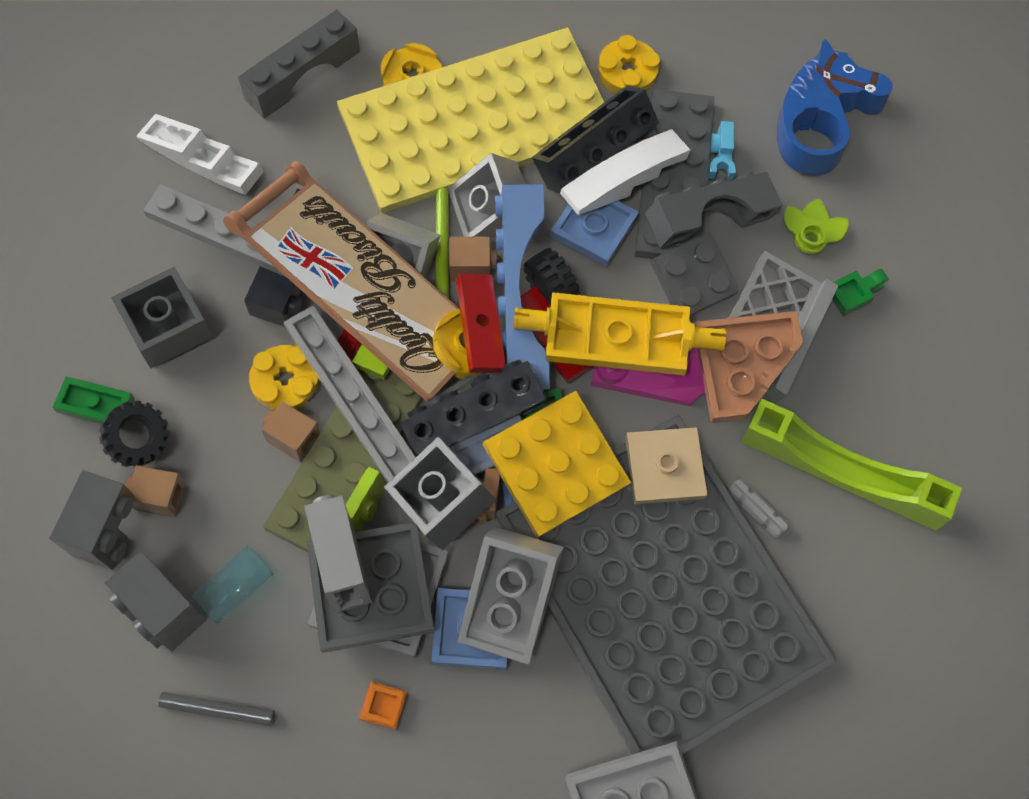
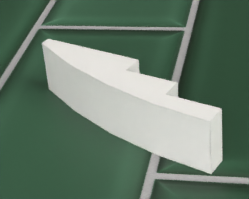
[136,114,264,195]
[560,129,690,215]

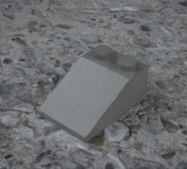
[457,526,564,664]

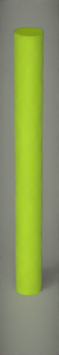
[436,188,449,299]

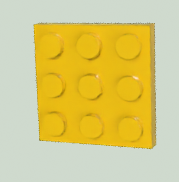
[482,391,631,538]

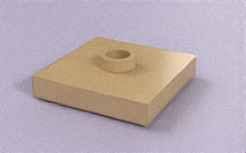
[625,427,707,505]

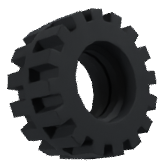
[523,248,581,305]
[99,401,169,468]

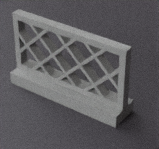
[729,250,838,404]

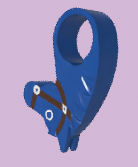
[777,39,893,175]

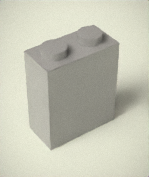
[304,495,372,613]

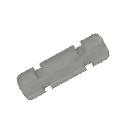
[728,478,790,538]

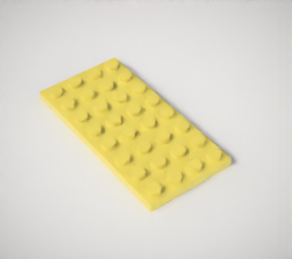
[337,27,604,213]

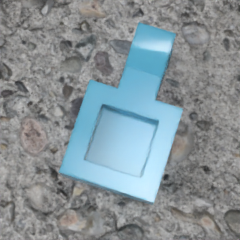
[708,121,736,180]

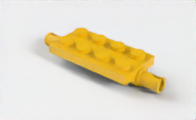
[513,293,726,375]

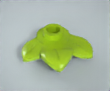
[784,199,849,254]

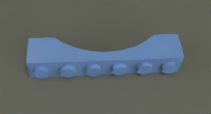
[495,184,550,391]

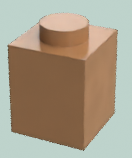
[449,237,496,282]
[261,401,320,462]
[125,465,186,518]

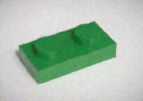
[52,376,135,429]

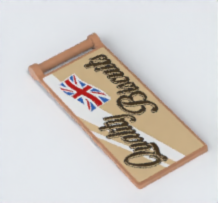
[223,161,466,401]

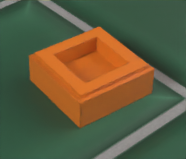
[359,681,408,730]

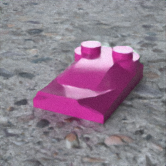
[591,347,705,406]

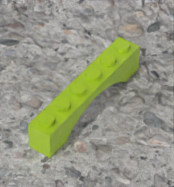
[740,398,962,531]

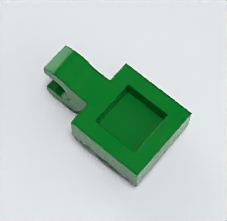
[832,268,889,316]

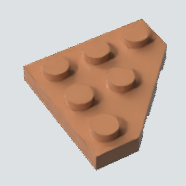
[694,311,803,423]

